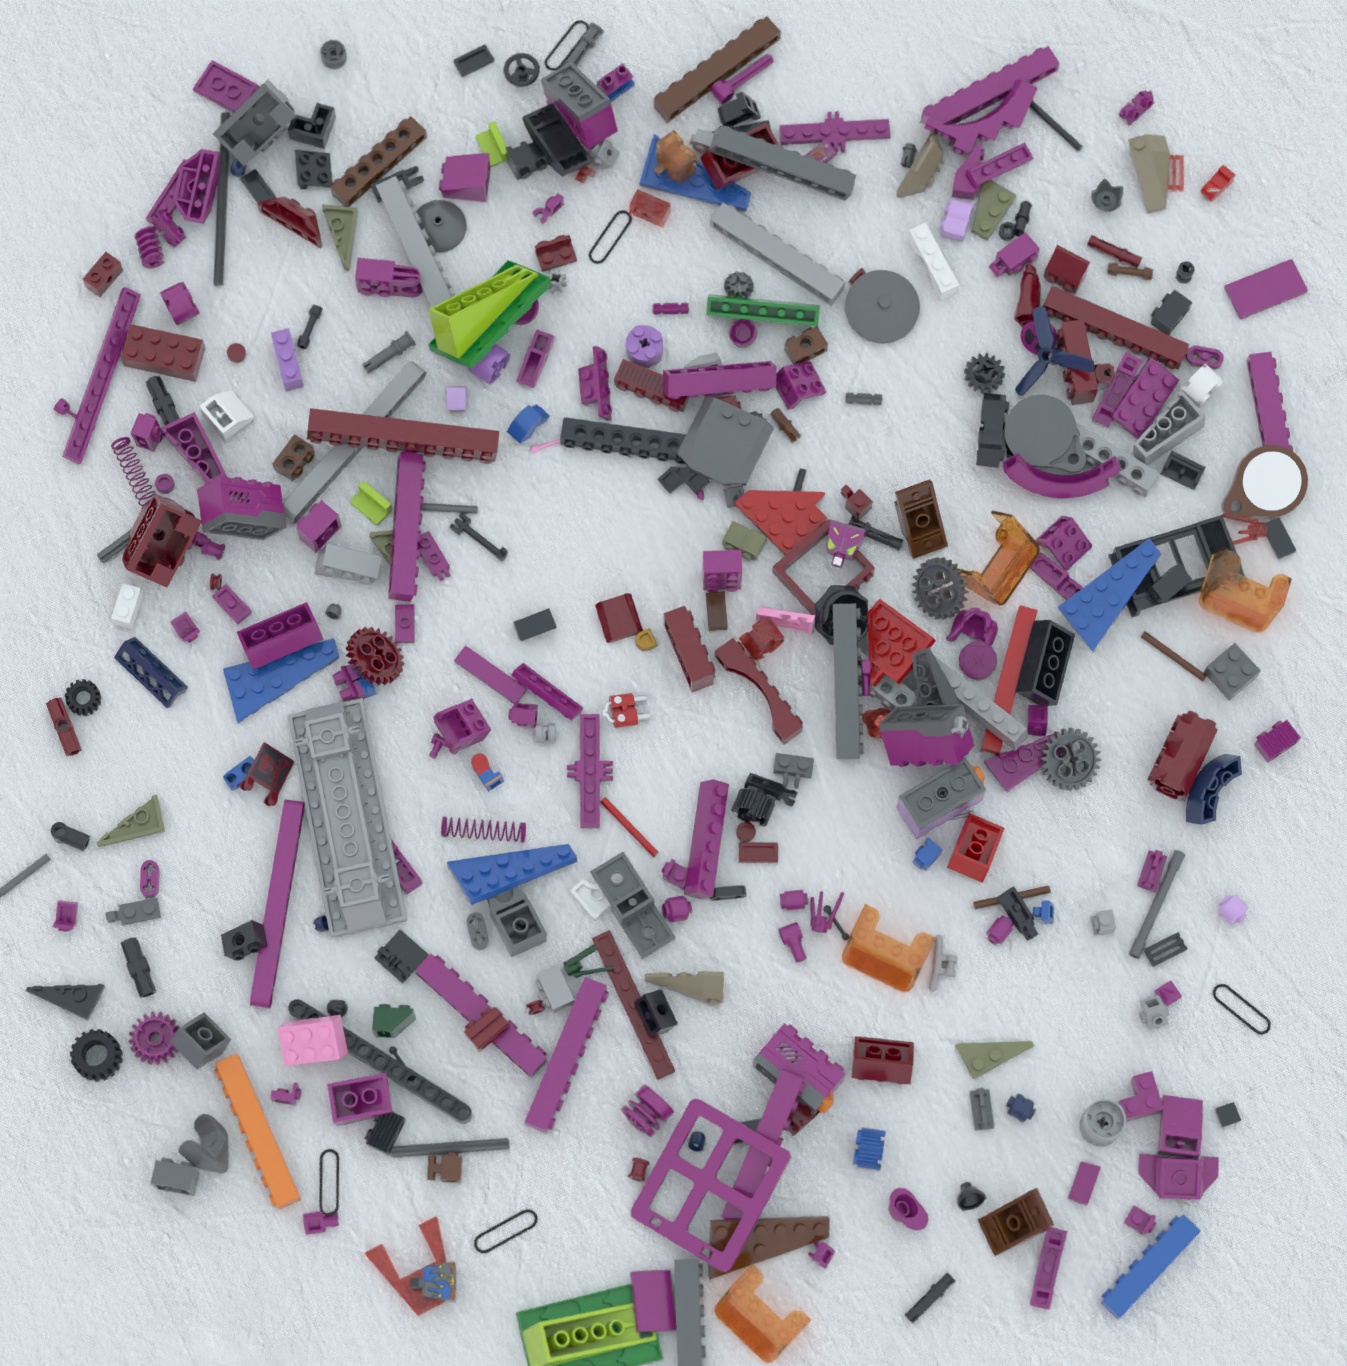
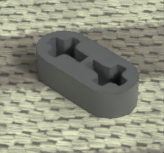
[467,912,489,950]

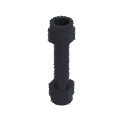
[297,305,323,349]

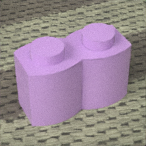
[939,198,973,242]

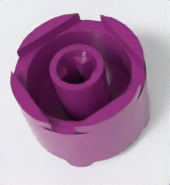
[160,281,200,325]

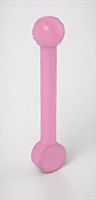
[530,439,560,453]

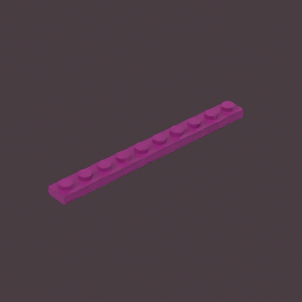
[62,287,141,464]

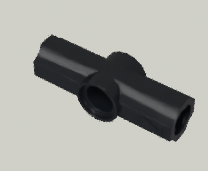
[146,376,180,426]
[120,937,156,998]

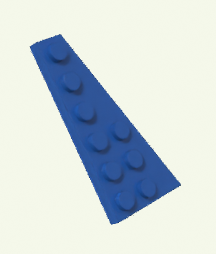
[639,134,751,212]
[1058,539,1161,652]
[223,638,340,724]

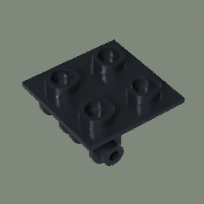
[295,150,332,190]
[374,929,429,984]

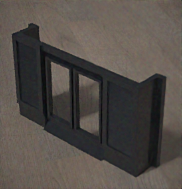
[1109,515,1246,618]

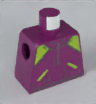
[827,520,866,568]

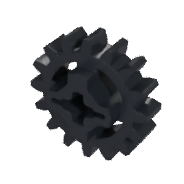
[964,353,1005,394]

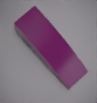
[516,329,556,388]

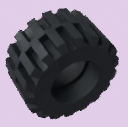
[70,1029,123,1082]

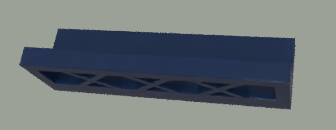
[114,637,188,708]

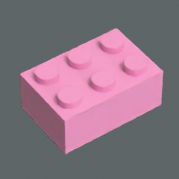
[277,1015,348,1066]

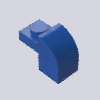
[507,404,550,444]

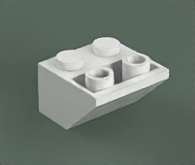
[200,390,255,441]

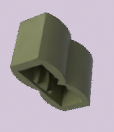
[722,521,767,561]

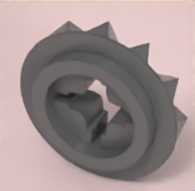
[724,271,754,298]

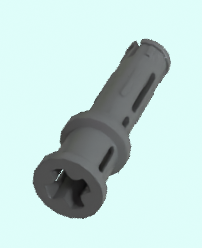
[562,23,604,67]
[362,331,416,374]

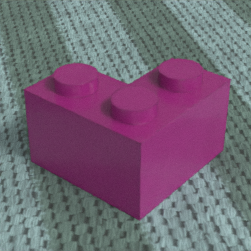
[1118,1071,1164,1122]

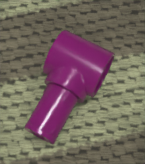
[778,922,807,963]

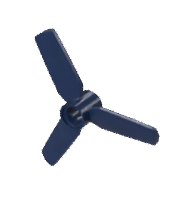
[1015,307,1094,396]

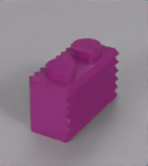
[1254,720,1301,763]

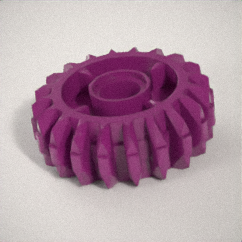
[128,1012,180,1065]

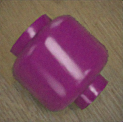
[662,896,692,923]

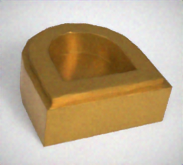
[635,628,658,651]

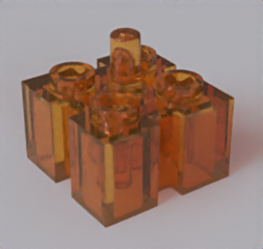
[654,130,697,184]

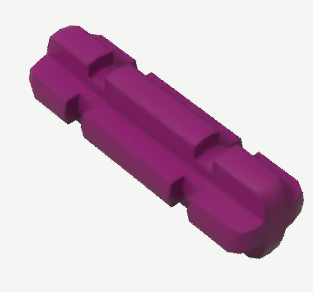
[653,303,689,314]

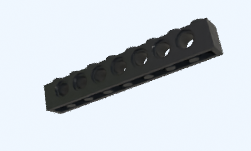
[560,417,686,464]

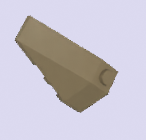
[1128,134,1170,214]

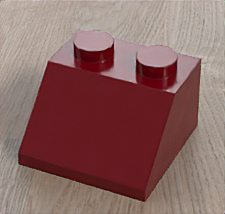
[1043,245,1090,294]

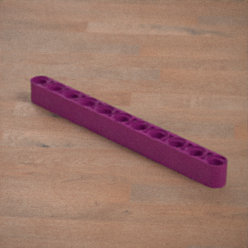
[250,799,305,1008]

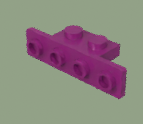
[578,346,612,421]

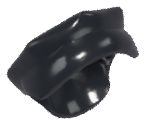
[814,585,868,645]

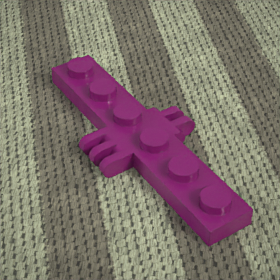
[779,111,890,152]
[567,714,613,828]

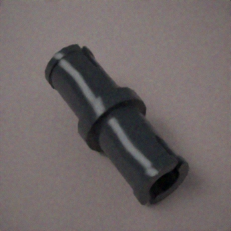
[1013,201,1032,237]

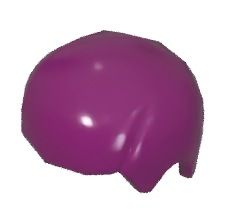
[729,319,757,347]

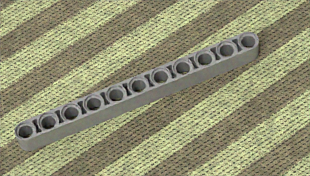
[283,361,427,523]

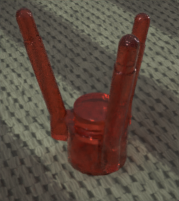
[1222,513,1267,545]

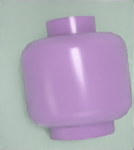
[1219,895,1248,924]

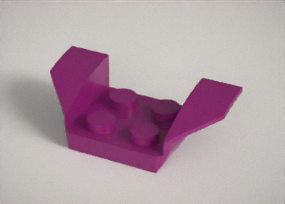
[1138,1154,1219,1200]

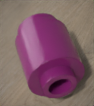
[780,889,808,911]
[986,915,1014,945]

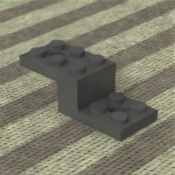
[590,851,675,959]

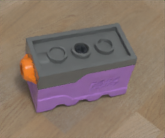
[896,757,986,839]

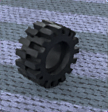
[65,679,102,716]

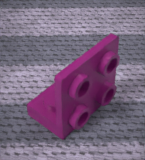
[776,361,826,410]
[1035,516,1092,570]

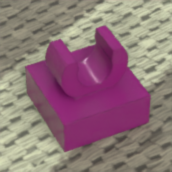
[808,1241,835,1269]

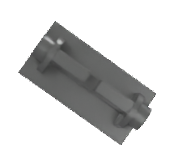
[970,1088,994,1130]

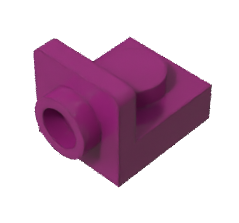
[1027,705,1048,736]
[661,859,688,890]
[270,1082,302,1105]
[1123,1205,1157,1236]

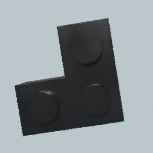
[288,103,336,149]

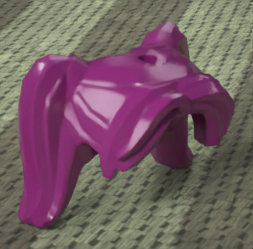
[946,608,998,646]

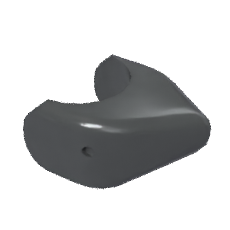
[178,1114,229,1173]

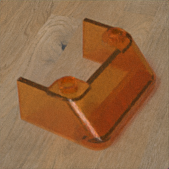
[957,510,1040,605]

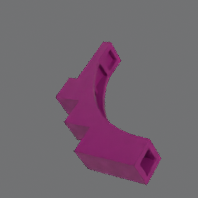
[920,80,1038,155]

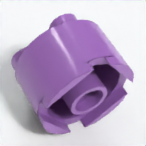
[626,325,663,368]
[468,344,511,384]

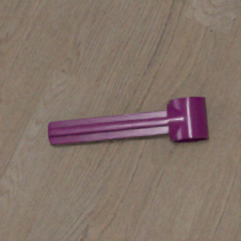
[710,54,774,105]

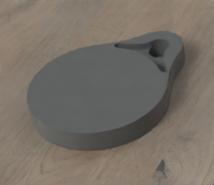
[1005,395,1087,473]

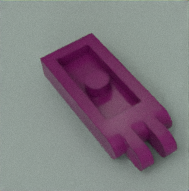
[417,531,451,581]

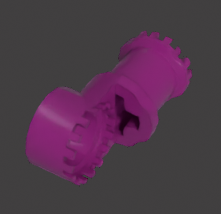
[193,531,226,561]

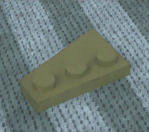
[972,180,1016,241]

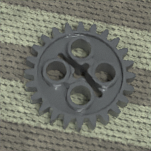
[912,557,969,619]
[1039,728,1101,791]

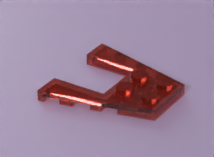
[365,1216,447,1316]

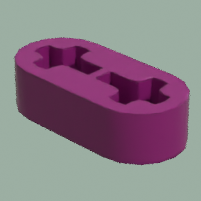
[140,860,160,898]

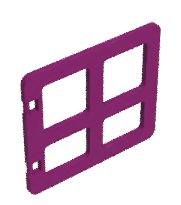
[631,1098,791,1272]

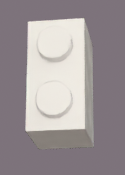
[111,583,144,630]

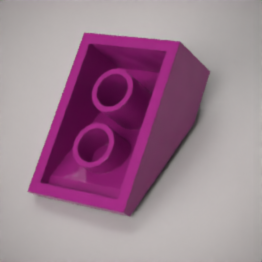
[327,1073,392,1126]

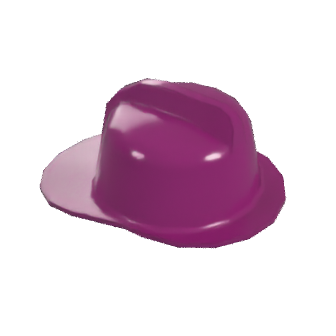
[888,1188,929,1231]

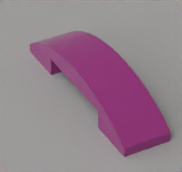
[1092,352,1142,428]
[1030,1227,1068,1310]

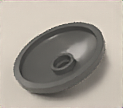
[415,200,467,253]

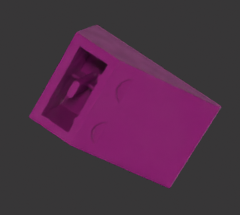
[1157,1095,1203,1159]

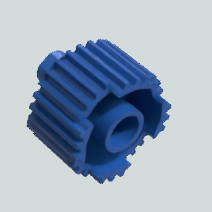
[853,1127,886,1171]

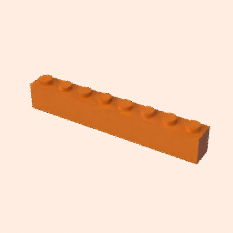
[214,1053,301,1210]

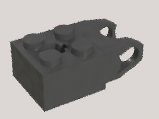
[487,887,547,958]

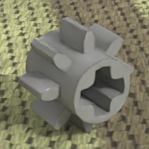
[548,269,567,294]

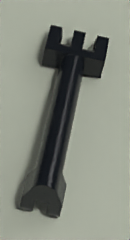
[449,513,508,561]

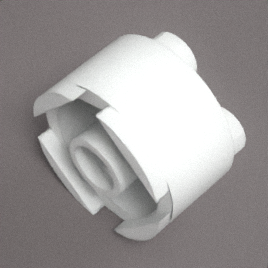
[1179,363,1223,407]

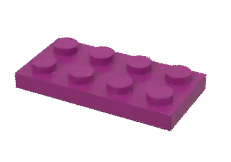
[1110,357,1180,439]

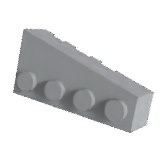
[1133,390,1206,465]

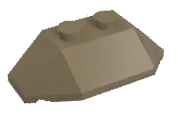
[896,131,944,198]

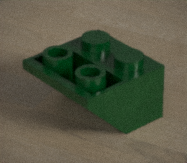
[372,1004,416,1038]

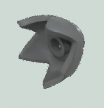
[1091,178,1123,212]

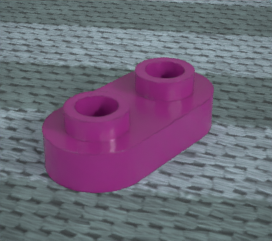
[1186,345,1224,369]

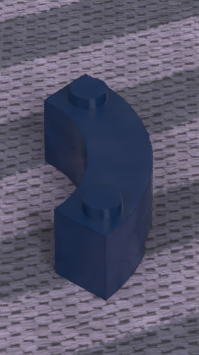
[1186,754,1242,825]

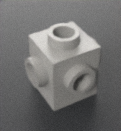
[588,139,620,169]
[1139,995,1169,1030]

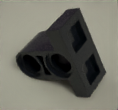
[717,91,761,127]

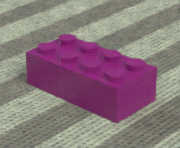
[236,602,323,669]

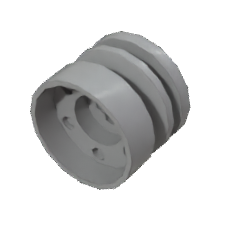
[1079,1099,1126,1147]

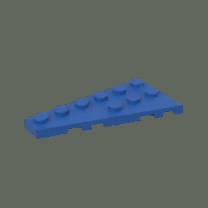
[447,844,577,905]

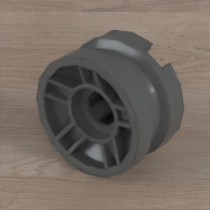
[320,40,347,69]

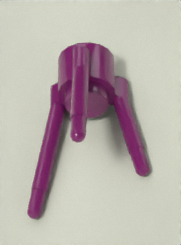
[810,891,844,933]

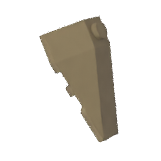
[645,971,724,1006]

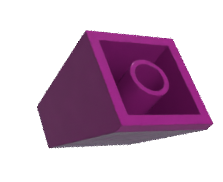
[439,153,491,202]

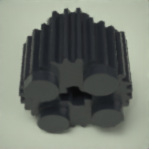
[731,786,776,827]

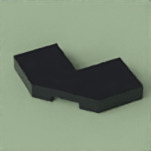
[657,467,710,495]

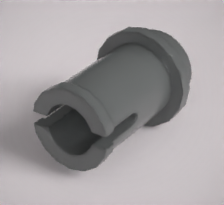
[900,143,917,168]

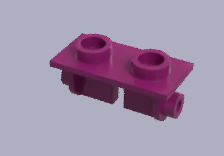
[1119,90,1155,126]
[151,208,186,247]
[1137,850,1167,892]

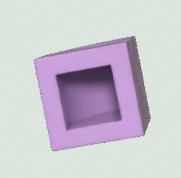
[447,386,467,410]

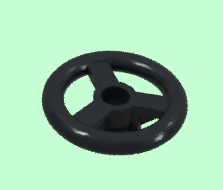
[503,53,540,87]

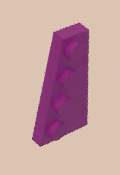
[984,733,1067,792]

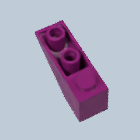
[952,142,985,200]

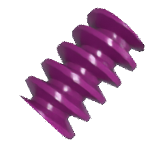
[134,226,165,269]

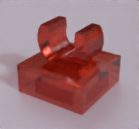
[575,166,596,184]

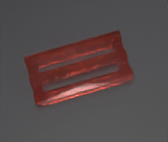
[1167,155,1184,192]

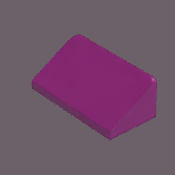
[1068,1161,1101,1206]

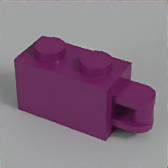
[989,232,1040,277]

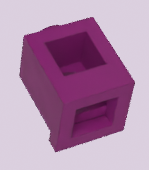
[508,703,538,728]

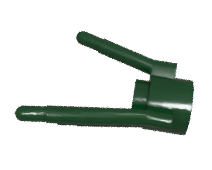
[563,944,614,978]

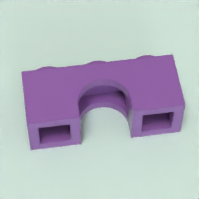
[271,328,304,391]

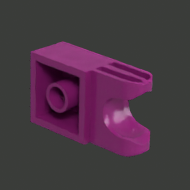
[355,258,423,298]

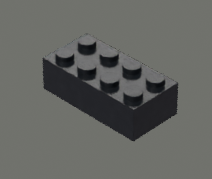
[1015,620,1075,706]

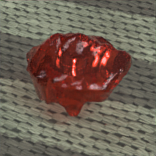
[862,708,891,739]

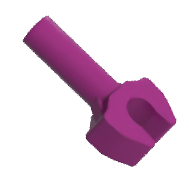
[861,660,870,696]

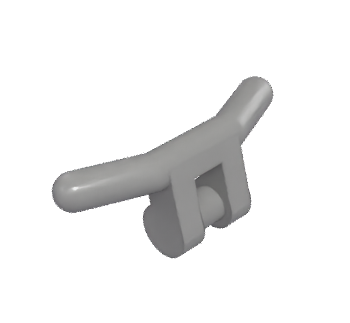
[929,934,958,992]

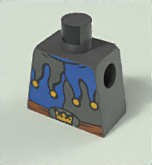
[411,1262,456,1303]

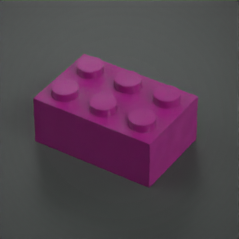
[702,550,742,592]

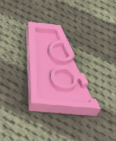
[756,607,815,634]

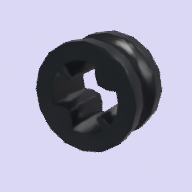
[999,222,1015,241]

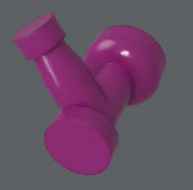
[429,732,457,759]

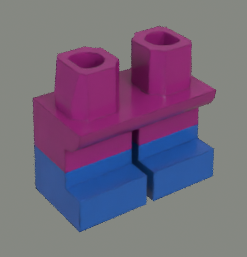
[596,63,635,102]
[332,664,376,702]

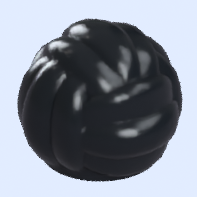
[327,1000,348,1018]

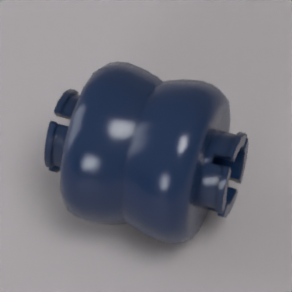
[1006,1093,1036,1122]

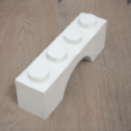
[908,223,959,301]

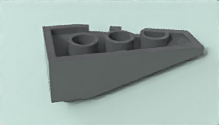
[912,648,960,706]

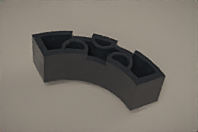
[976,392,1009,468]

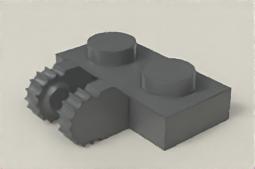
[773,753,814,789]

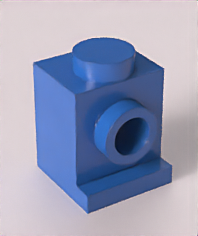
[912,837,943,871]

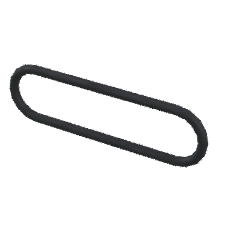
[545,20,589,71]
[589,210,632,264]
[1213,984,1271,1035]
[319,1149,339,1216]
[474,1209,538,1253]

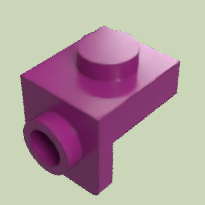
[170,611,200,643]
[53,900,78,932]

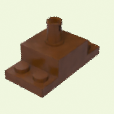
[894,479,948,559]
[978,1188,1054,1256]

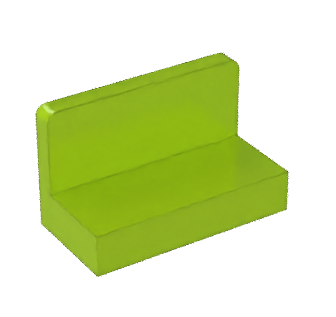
[476,121,507,167]
[350,481,393,525]

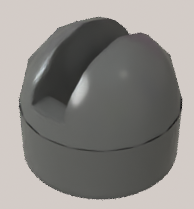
[325,603,342,620]

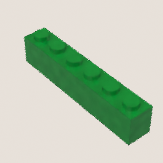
[706,294,820,326]

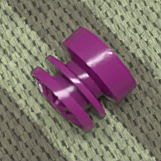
[621,1084,674,1138]

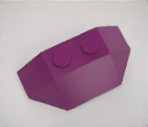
[173,149,220,224]

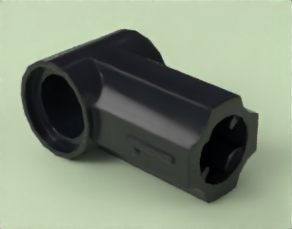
[51,822,91,852]

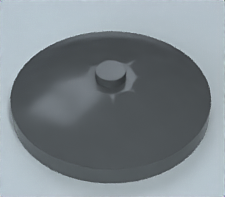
[845,270,920,343]

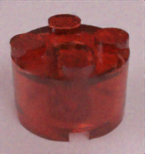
[739,618,785,661]

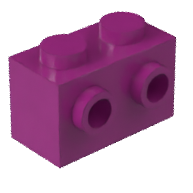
[131,413,163,452]

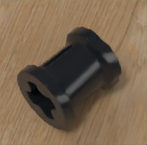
[1176,261,1195,284]

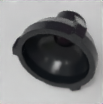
[957,1182,986,1211]

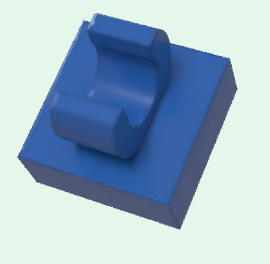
[1033,900,1054,924]

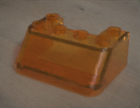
[1199,549,1292,633]
[842,904,936,993]
[714,1264,811,1363]

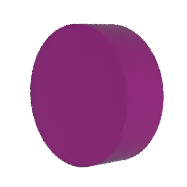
[155,474,175,494]

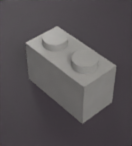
[535,965,575,1013]

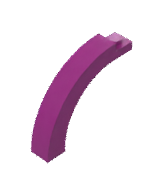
[1003,453,1121,498]

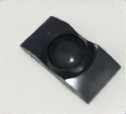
[522,103,593,177]

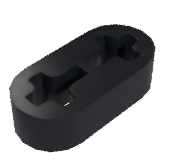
[710,885,747,901]

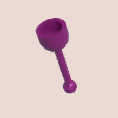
[53,398,95,431]

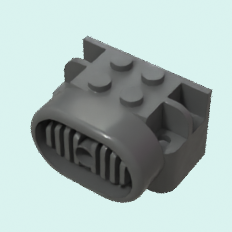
[213,79,297,166]

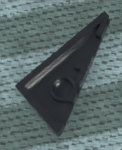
[25,984,105,1020]

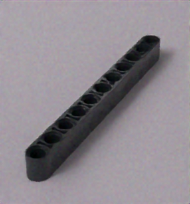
[288,999,472,1124]

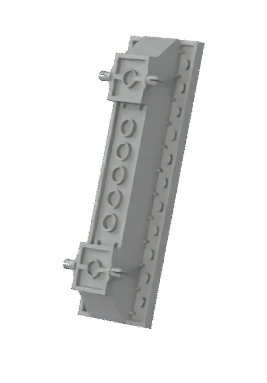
[288,698,408,938]

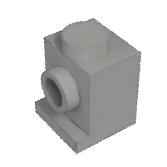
[689,128,714,154]
[1091,909,1116,936]

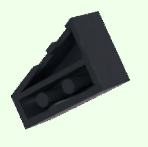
[506,141,549,180]

